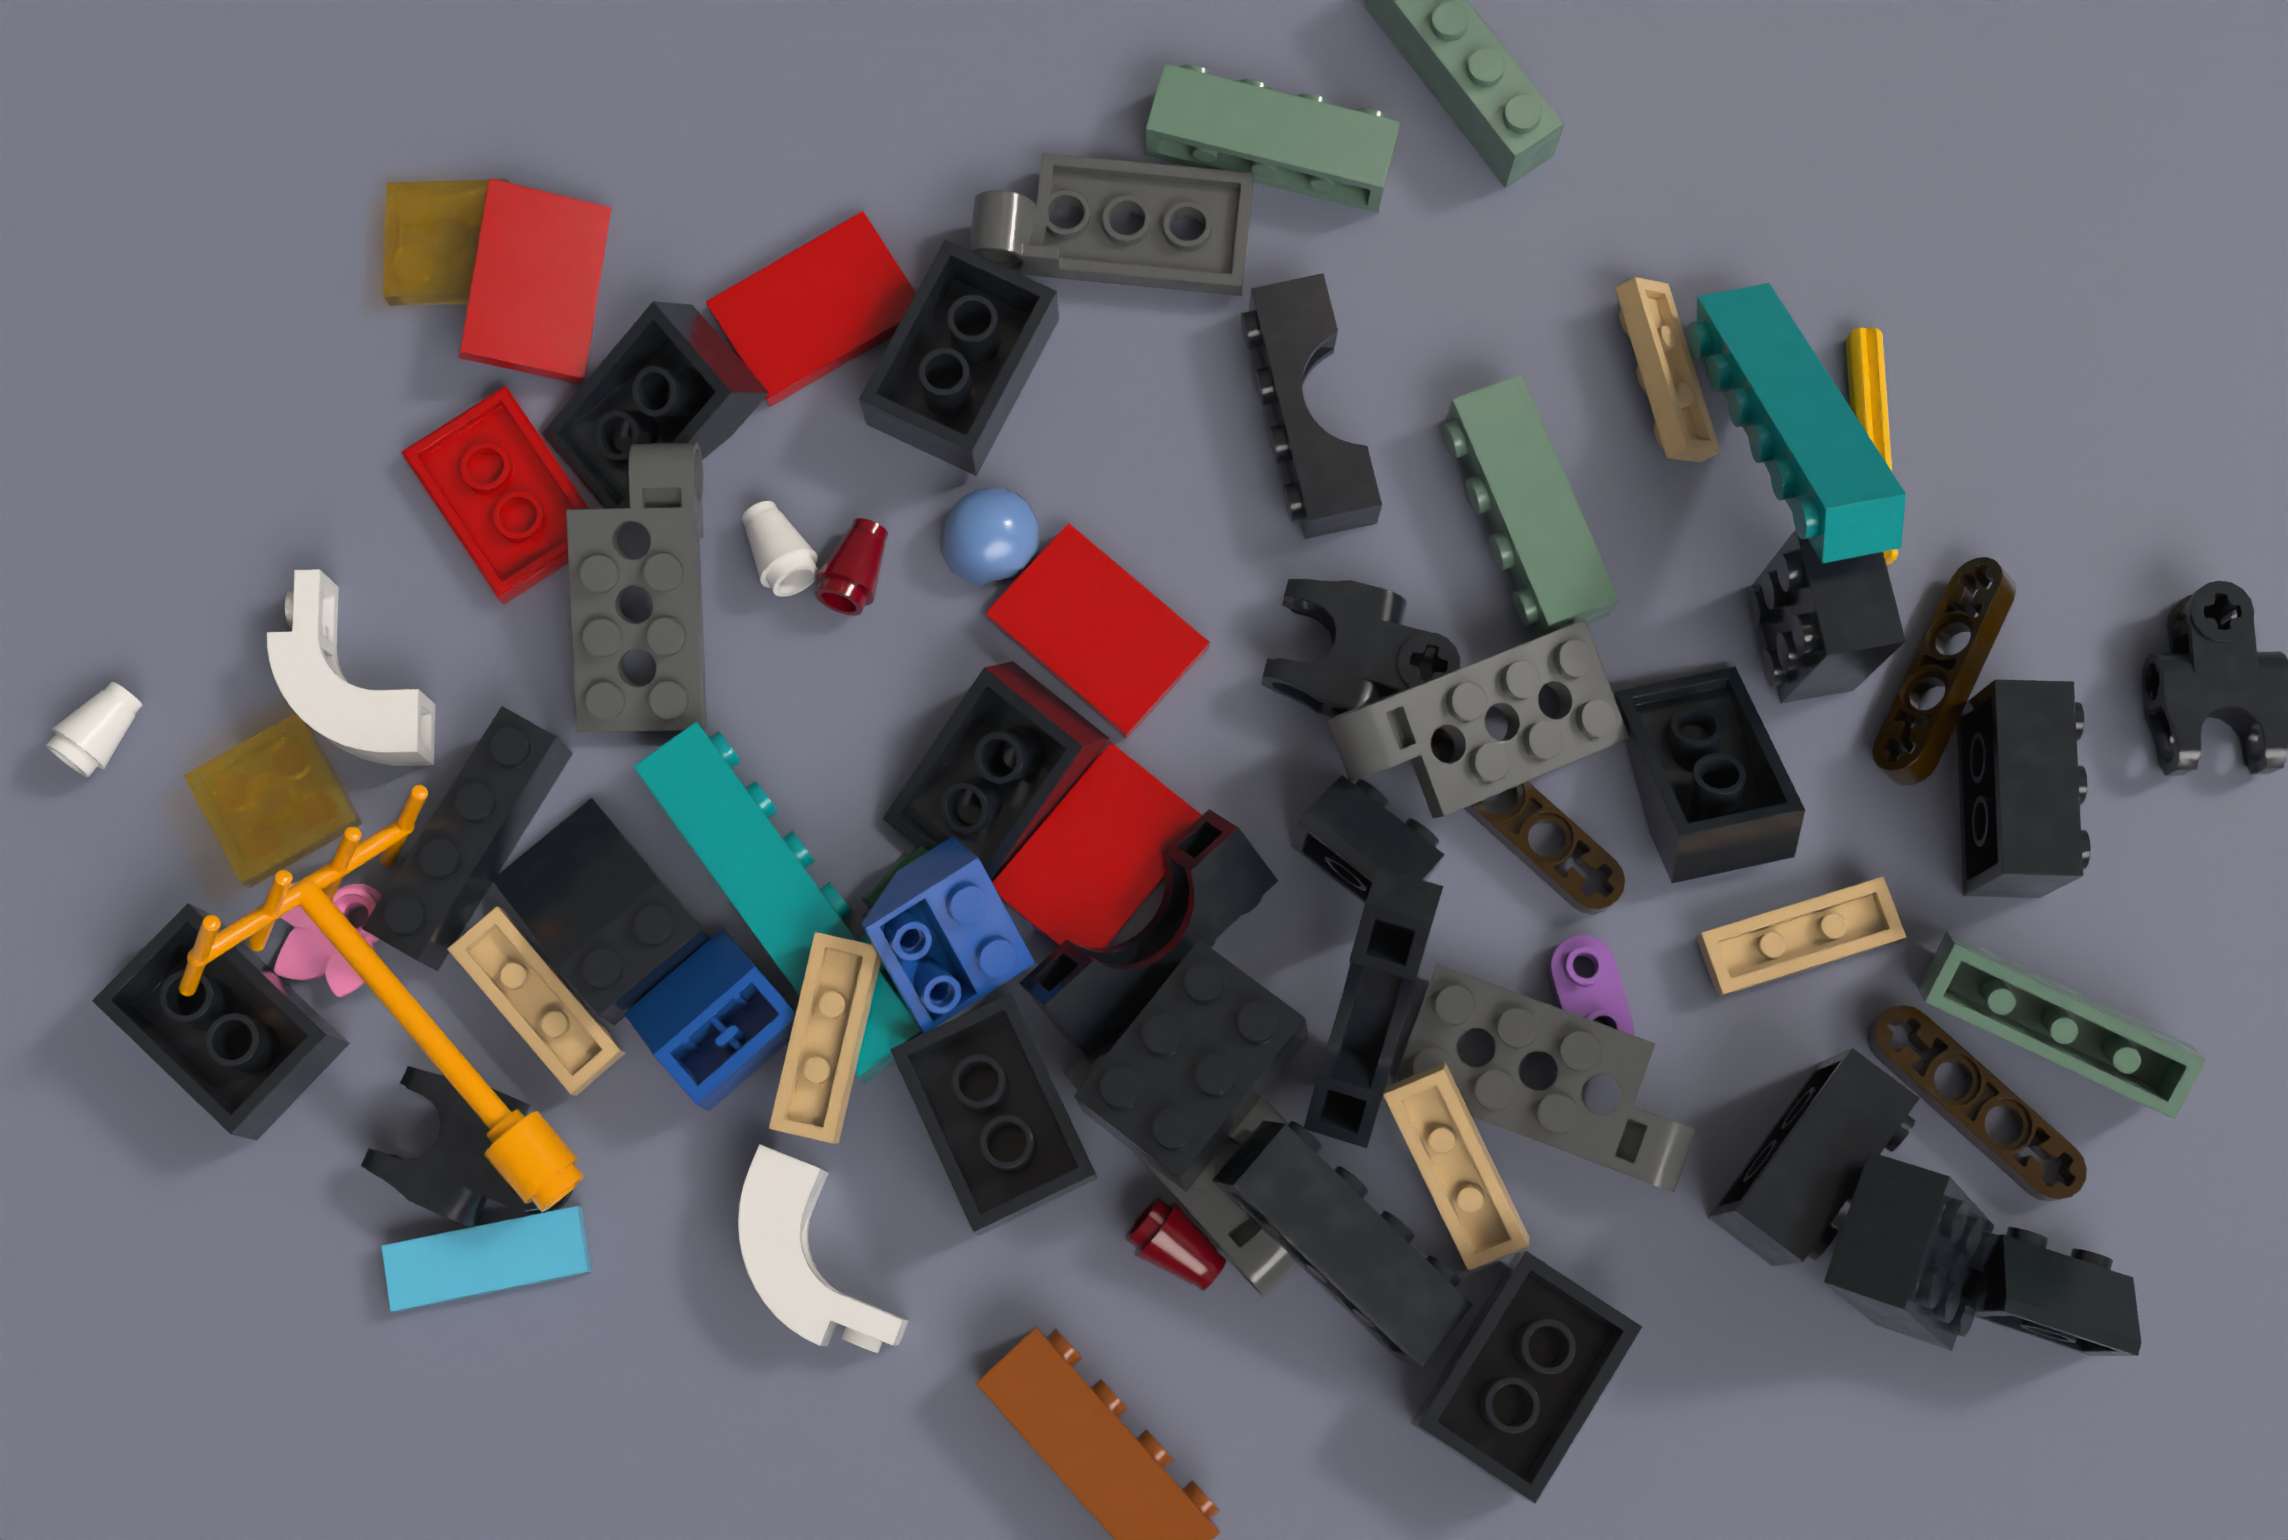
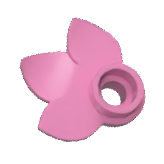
[274,882,382,998]

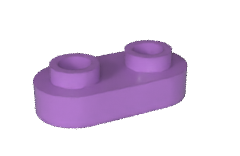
[1547,935,1634,1035]

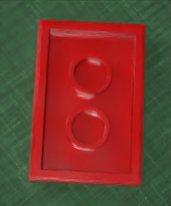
[458,178,612,385]
[705,211,916,407]
[401,386,589,605]
[985,523,1210,739]
[992,742,1202,948]

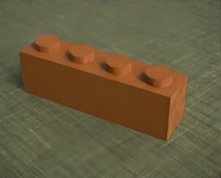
[975,1327,1220,1540]

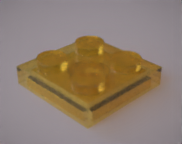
[383,179,510,306]
[184,713,363,888]

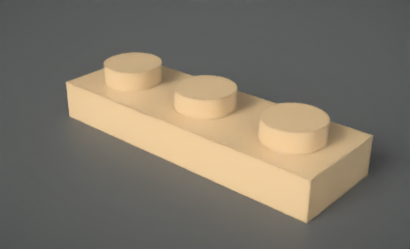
[1615,277,1721,462]
[1696,876,1906,998]
[447,906,626,1096]
[769,932,881,1144]
[1383,1062,1530,1271]

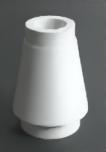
[742,501,819,597]
[46,681,143,778]

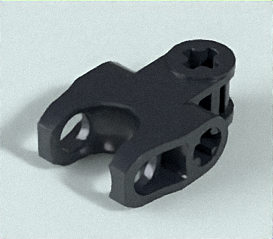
[1261,579,1461,717]
[2142,580,2288,776]
[361,1066,573,1227]

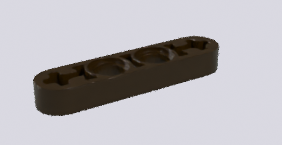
[1872,557,2016,785]
[1431,728,1625,914]
[1867,1005,2087,1201]

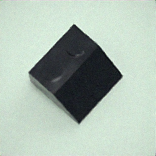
[1291,775,1445,904]
[1971,1227,2142,1356]

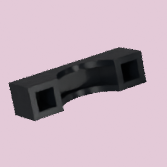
[1241,273,1382,539]
[1019,809,1278,1057]
[1304,867,1443,1148]

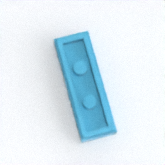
[381,1206,592,1312]

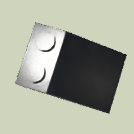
[542,301,769,508]
[882,661,1110,882]
[1614,666,1805,883]
[492,798,711,1025]

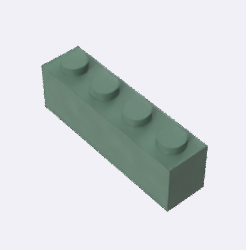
[1365,0,1564,188]
[1146,63,1401,213]
[1442,374,1619,637]
[1917,931,2206,1119]

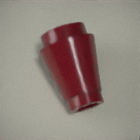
[815,518,888,616]
[1125,1197,1227,1291]

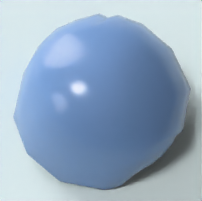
[940,488,1040,586]

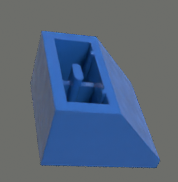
[861,837,1035,1033]
[624,928,796,1111]

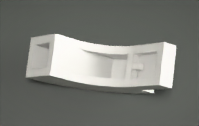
[267,569,435,766]
[738,1144,909,1353]

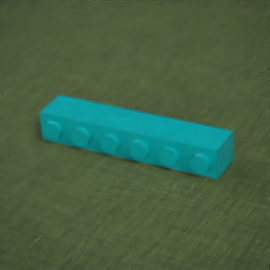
[1688,283,1906,563]
[633,721,923,1083]

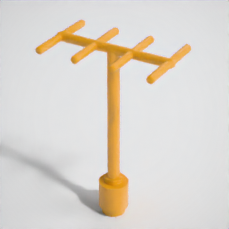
[179,785,585,1212]

